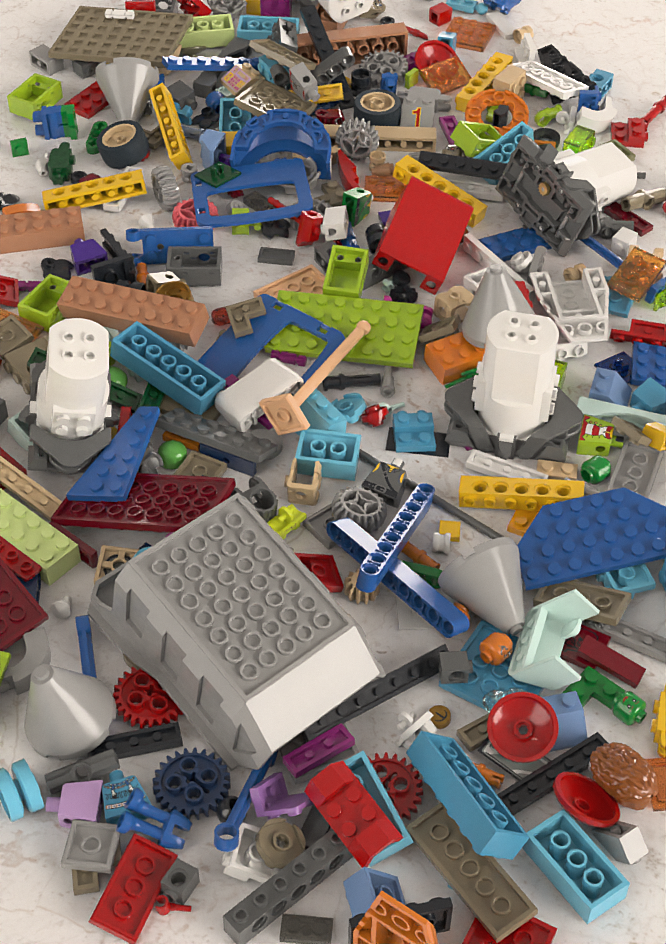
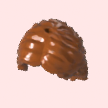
[590,742,659,810]

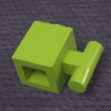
[232,208,261,235]

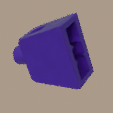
[70,238,108,276]

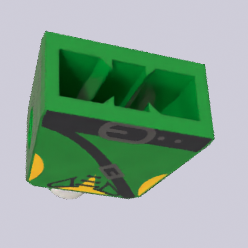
[342,187,374,227]

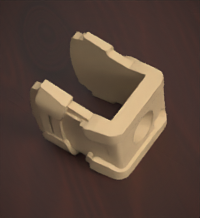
[433,285,474,323]
[284,458,322,506]

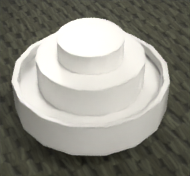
[508,251,533,273]

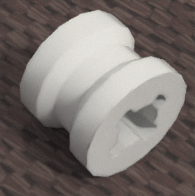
[432,532,451,554]

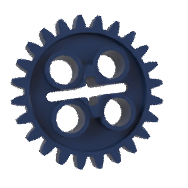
[152,747,231,820]

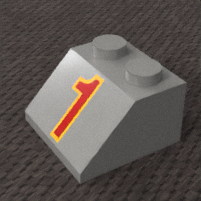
[400,96,435,127]

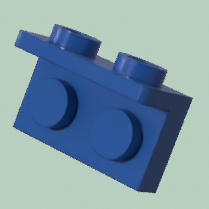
[577,86,602,113]

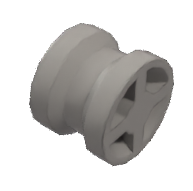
[181,163,198,183]

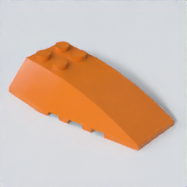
[353,890,438,944]

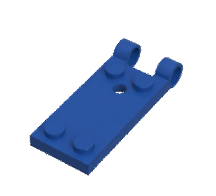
[126,226,214,267]

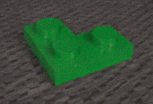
[562,666,626,710]

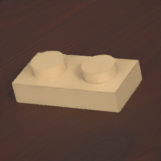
[536,459,578,481]

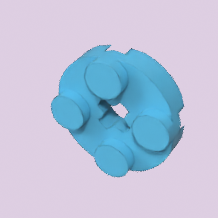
[331,393,367,424]

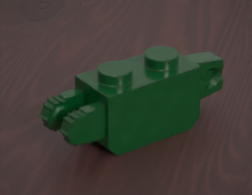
[47,142,76,185]

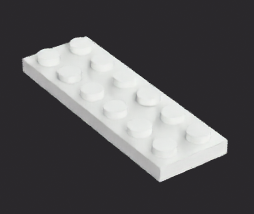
[507,60,589,100]

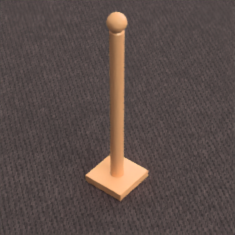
[259,320,371,436]

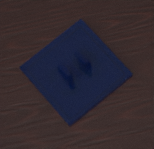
[594,351,632,384]

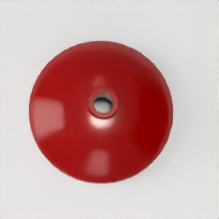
[415,40,459,83]
[487,692,559,763]
[553,772,620,828]

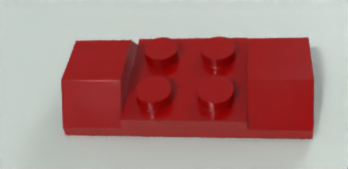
[304,760,403,868]

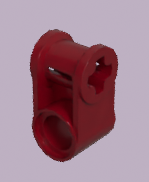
[315,108,346,125]

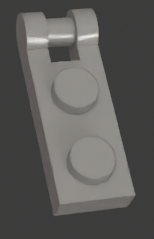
[527,246,546,287]

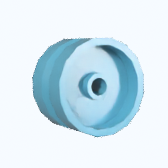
[0,758,44,822]

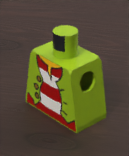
[576,415,624,457]

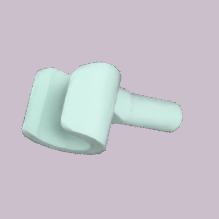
[381,279,394,293]
[379,402,405,417]

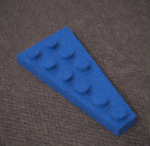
[66,406,160,502]

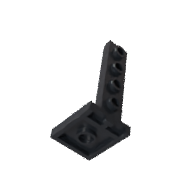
[90,228,136,285]

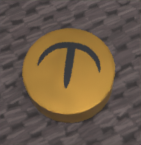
[429,705,451,729]

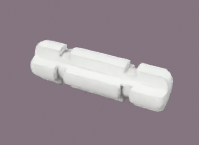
[105,9,135,20]

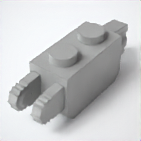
[397,86,452,113]

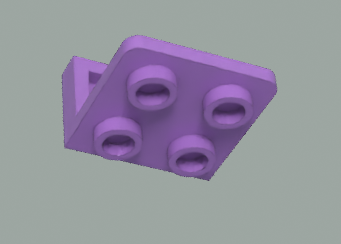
[249,772,313,819]

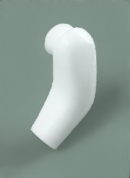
[36,151,51,177]

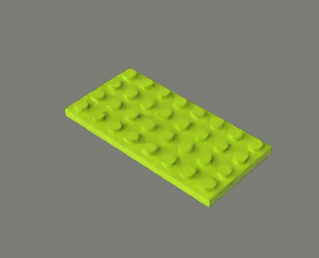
[264,290,424,369]

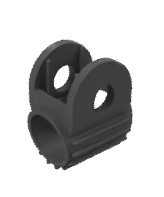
[229,476,278,522]

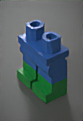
[33,104,78,140]

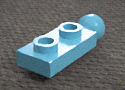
[446,0,488,15]

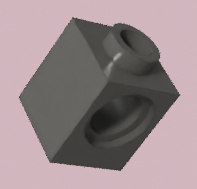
[438,651,473,684]
[160,858,200,905]

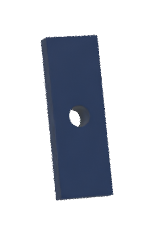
[200,443,257,477]

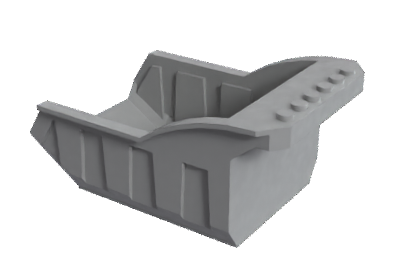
[87,493,386,771]

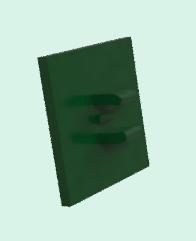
[194,161,241,188]

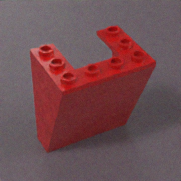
[371,176,474,295]

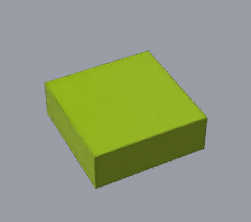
[405,68,419,89]

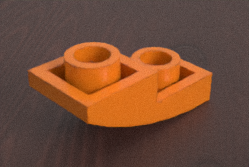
[2,203,41,215]

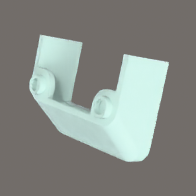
[508,589,600,690]

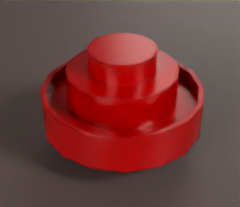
[360,404,389,427]

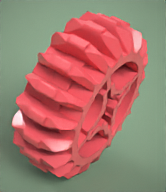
[172,198,219,230]

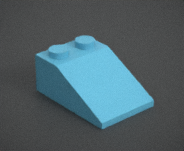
[219,98,253,132]

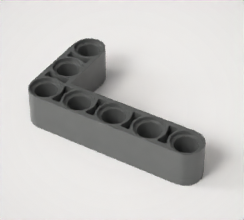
[270,46,355,90]

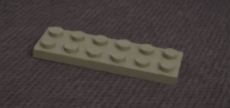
[405,803,538,943]

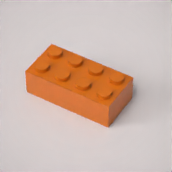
[423,331,485,385]

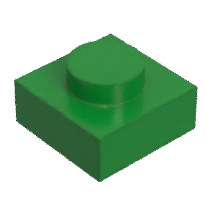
[10,137,29,158]

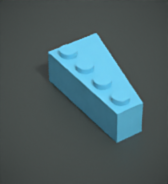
[474,121,534,185]

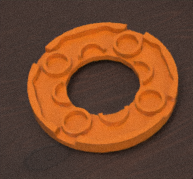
[465,89,529,136]

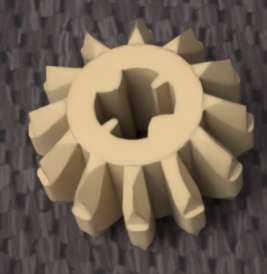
[344,568,380,605]

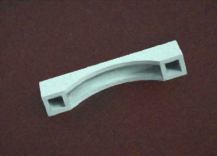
[577,396,666,430]

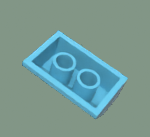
[296,388,347,437]
[295,428,361,481]

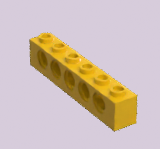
[455,52,513,112]
[149,82,193,170]
[393,155,488,228]
[42,169,147,210]
[459,475,585,511]

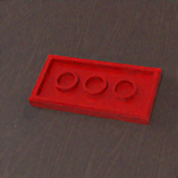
[88,833,178,944]

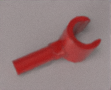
[155,895,192,916]

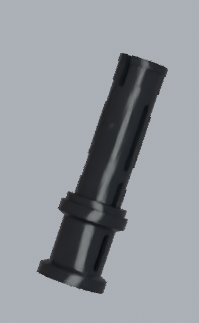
[322,373,381,391]

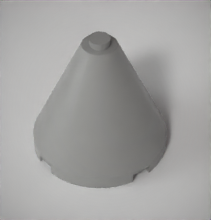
[95,57,159,122]
[462,264,536,349]
[438,537,525,636]
[24,664,116,760]

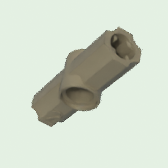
[620,187,666,212]

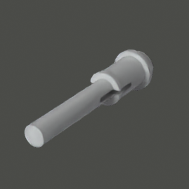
[380,366,395,398]

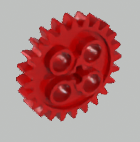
[113,666,184,729]
[368,752,424,821]

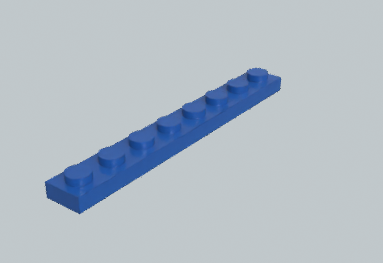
[162,55,259,71]

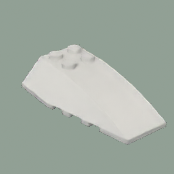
[530,267,609,344]

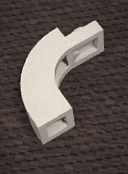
[574,96,617,133]

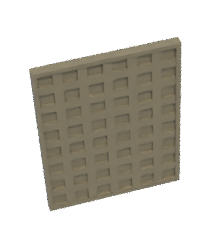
[48,6,193,68]

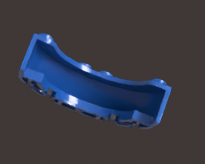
[230,108,332,180]

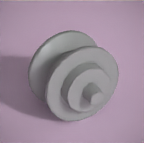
[226,199,245,215]

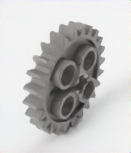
[359,49,408,88]

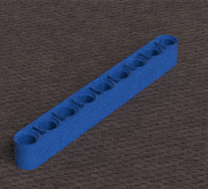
[356,483,435,593]
[326,517,470,638]

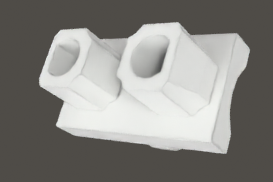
[556,105,579,135]
[394,711,437,750]

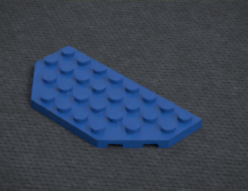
[517,487,666,591]

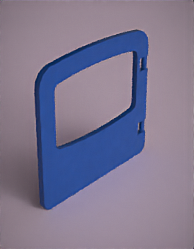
[190,158,314,228]
[198,294,345,384]

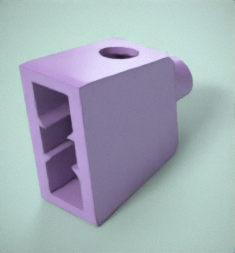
[46,780,104,828]

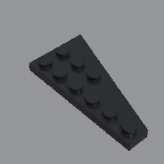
[537,44,597,105]

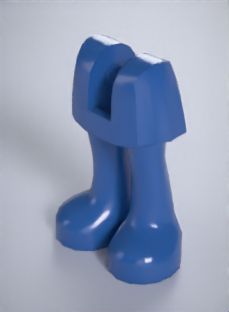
[116,787,193,850]

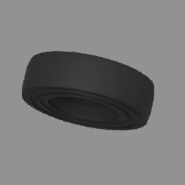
[533,128,560,148]

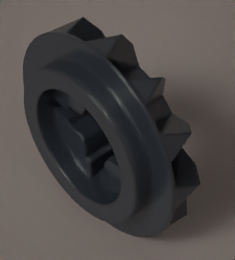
[389,284,418,304]

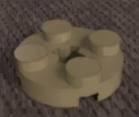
[255,818,306,869]

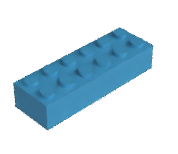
[110,321,226,415]
[406,731,530,860]

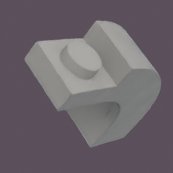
[0,628,51,695]

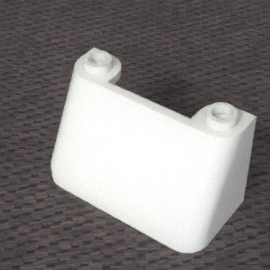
[214,358,304,432]

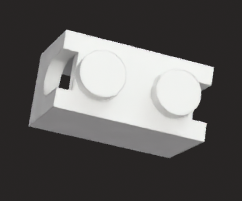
[321,205,349,241]

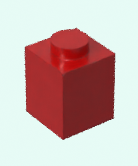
[429,2,452,27]

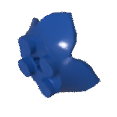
[483,0,521,15]

